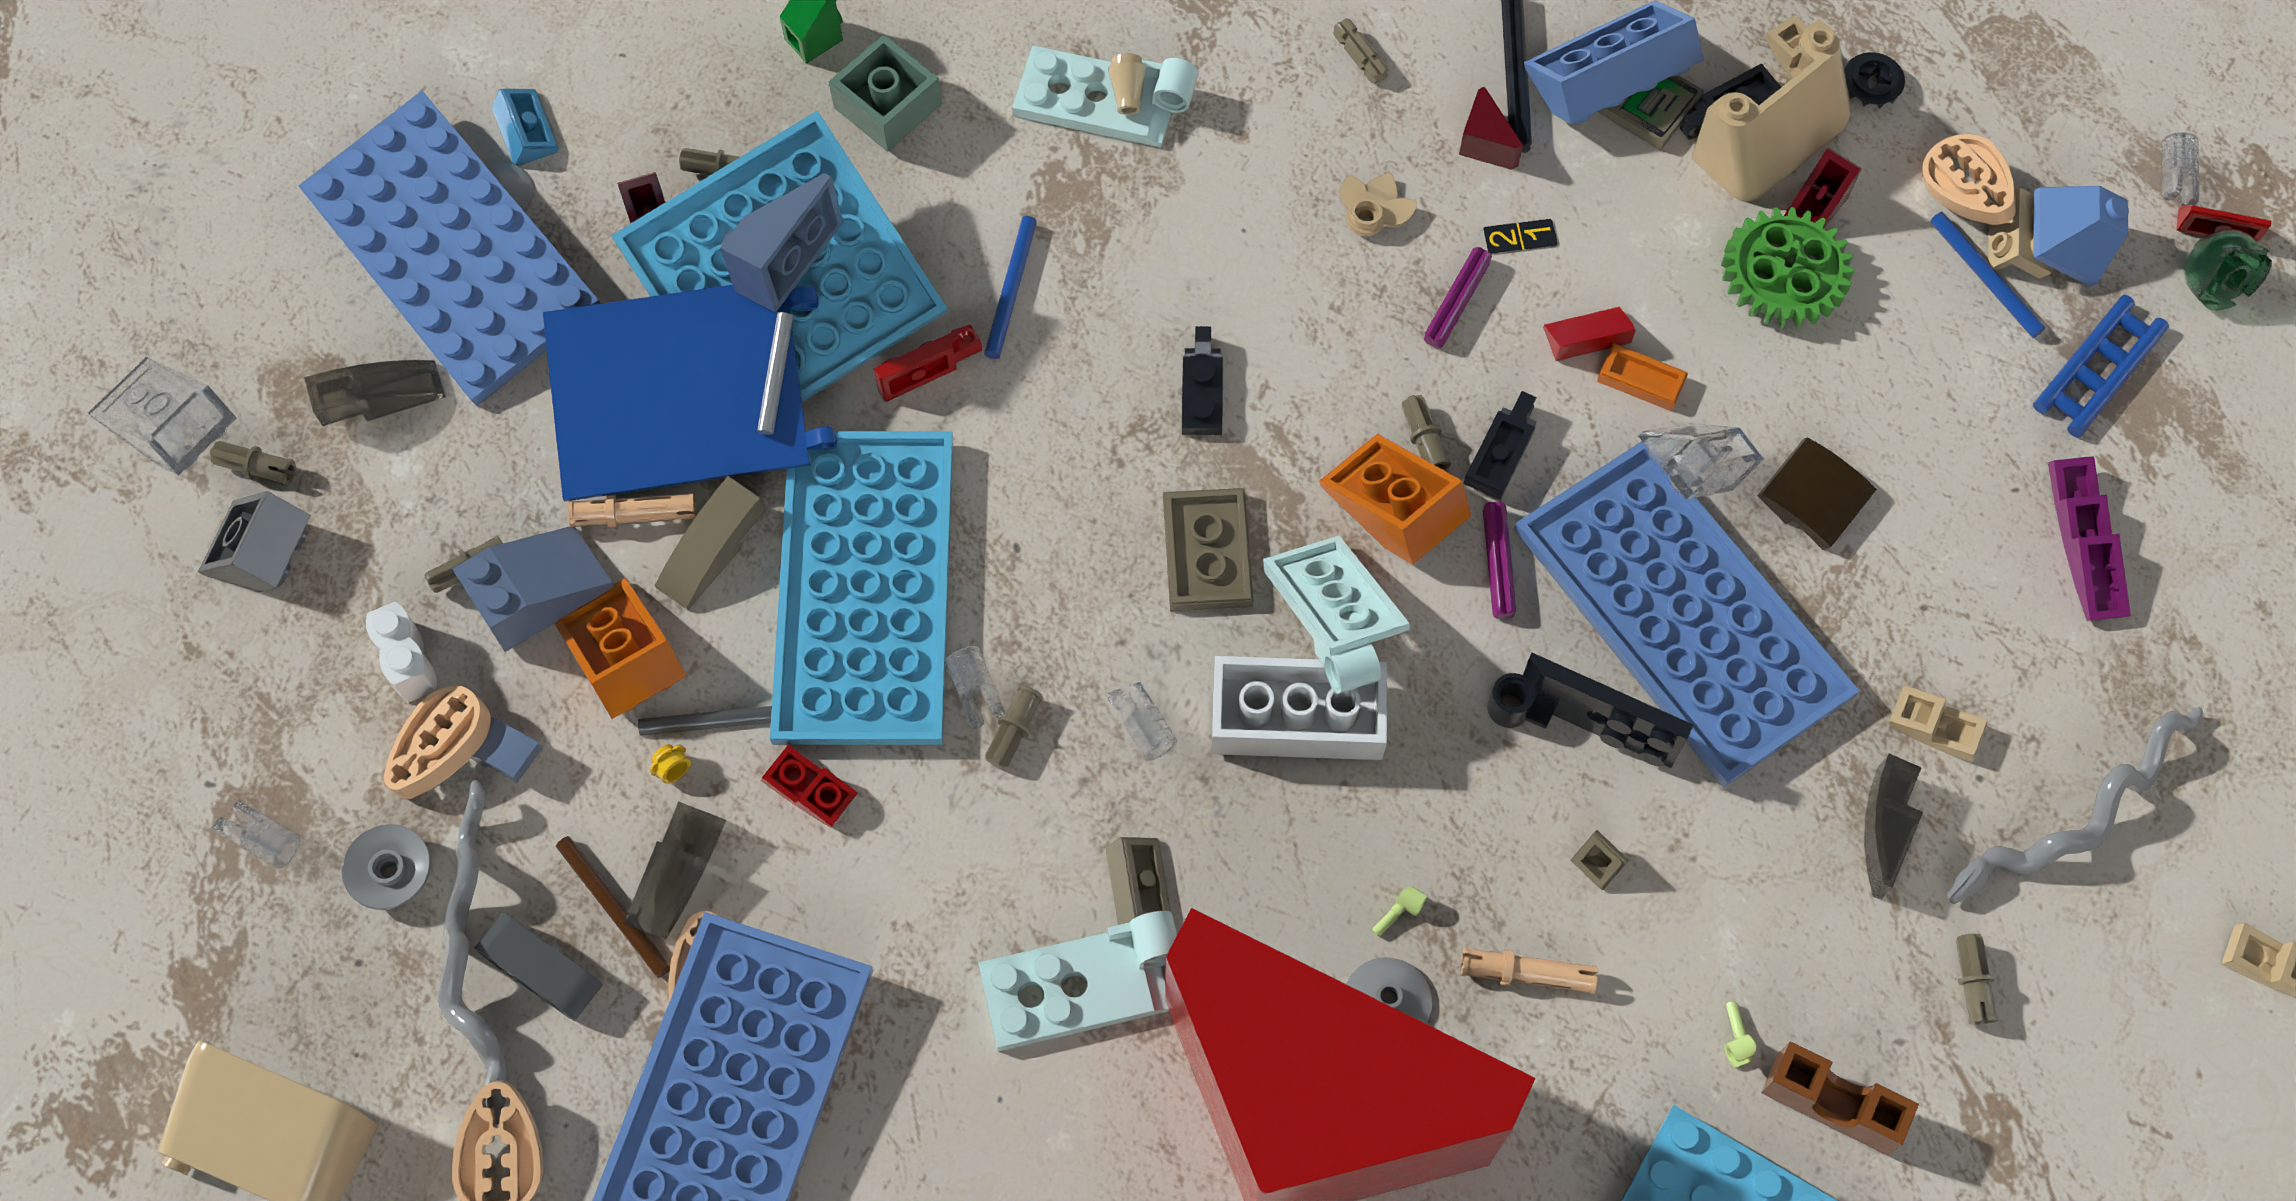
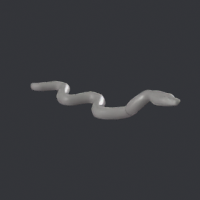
[1947,707,2203,904]
[437,780,507,1125]

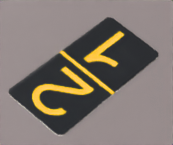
[1483,219,1558,254]

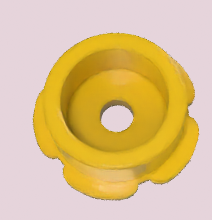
[650,744,691,784]

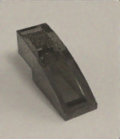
[304,360,446,426]
[1864,753,1923,900]
[624,801,726,940]

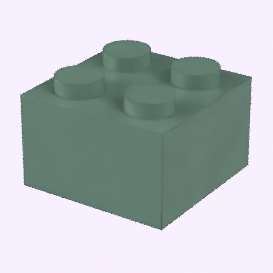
[828,34,942,152]

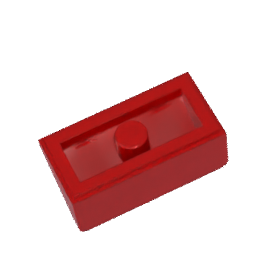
[2176,205,2272,246]
[1543,306,1636,361]

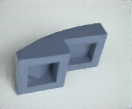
[471,717,542,783]

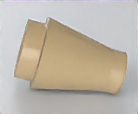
[1108,53,1146,115]

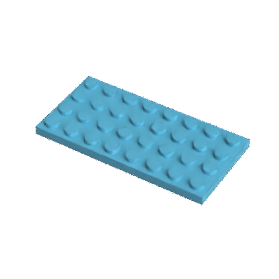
[770,431,954,745]

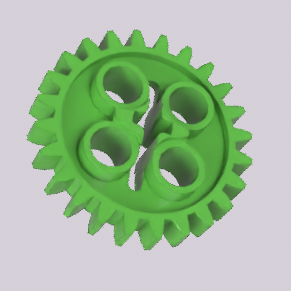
[1721,207,1854,328]

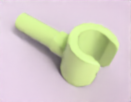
[1372,887,1427,937]
[1724,1002,1756,1068]

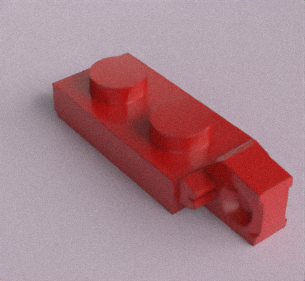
[873,324,983,402]

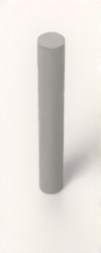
[757,312,794,435]

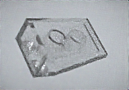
[88,357,237,476]

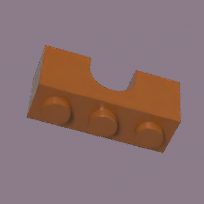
[1761,1041,1919,1155]

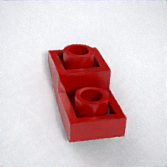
[761,744,858,828]

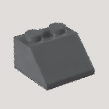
[198,491,311,592]

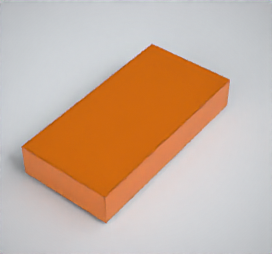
[1597,343,1688,411]

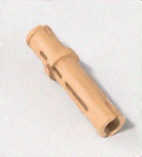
[568,493,697,528]
[1460,947,1598,995]

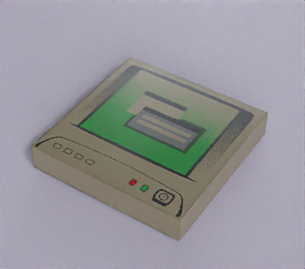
[1597,75,1705,150]

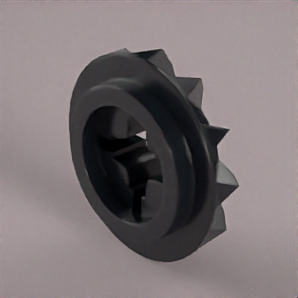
[1844,52,1905,109]

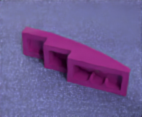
[2048,456,2131,621]

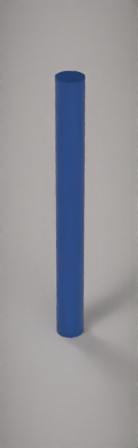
[1930,212,2045,338]
[984,216,1037,359]

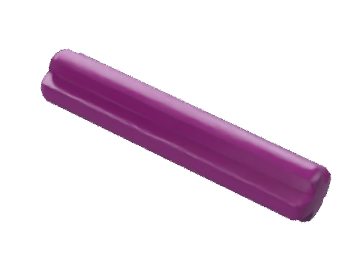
[1424,247,1492,348]
[1483,501,1516,619]

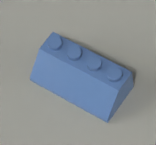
[1524,0,1704,124]

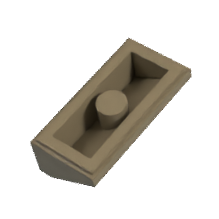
[1106,837,1171,925]

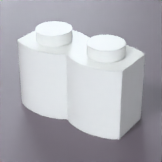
[366,601,437,703]

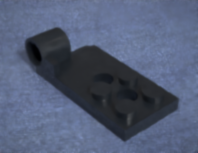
[1487,652,1694,768]

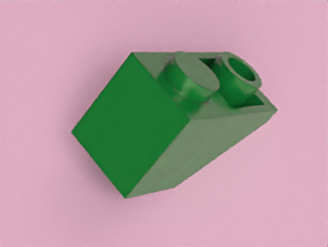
[779,0,843,64]

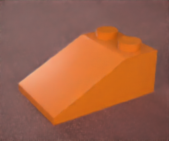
[1319,434,1471,565]
[554,578,687,719]

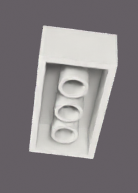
[1211,656,1387,760]

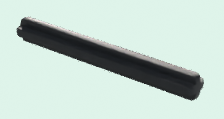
[1501,0,1532,153]

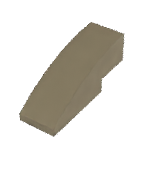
[655,476,765,610]

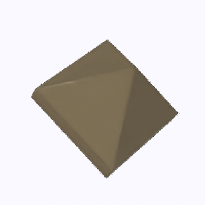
[1570,830,1629,890]

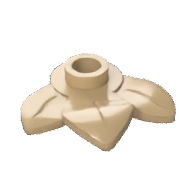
[1340,173,1417,236]

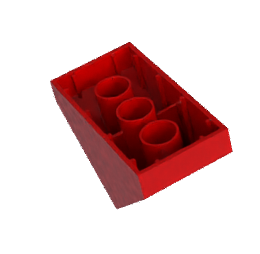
[1165,908,1536,1201]

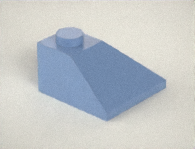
[2033,186,2129,287]

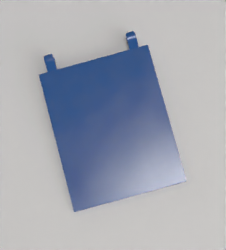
[543,285,837,502]

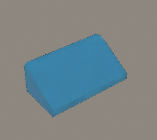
[492,89,559,165]

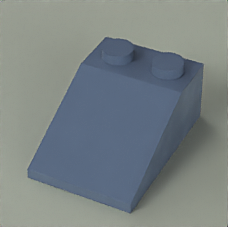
[720,173,843,313]
[452,526,615,652]

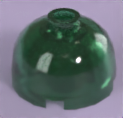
[2184,229,2272,311]

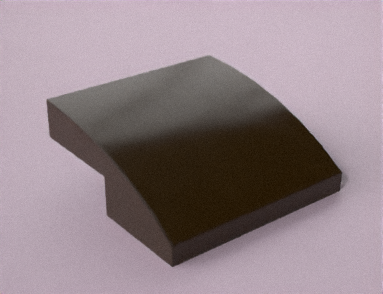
[1757,437,1877,550]

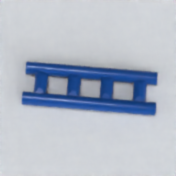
[2033,295,2169,438]

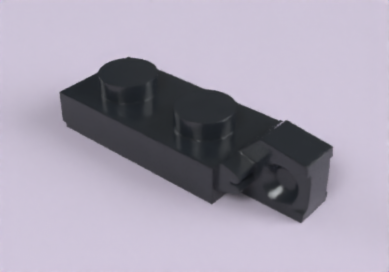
[1680,64,1781,140]
[1182,326,1223,435]
[1463,391,1537,500]

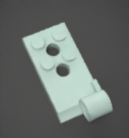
[1012,45,1199,148]
[1263,535,1410,694]
[978,911,1177,1052]

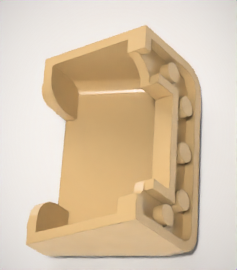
[1691,18,1851,202]
[157,1041,379,1201]

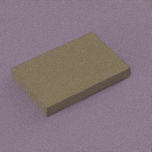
[1163,488,1254,611]

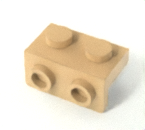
[1988,188,2052,279]

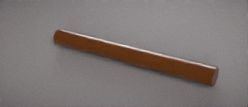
[556,836,670,978]

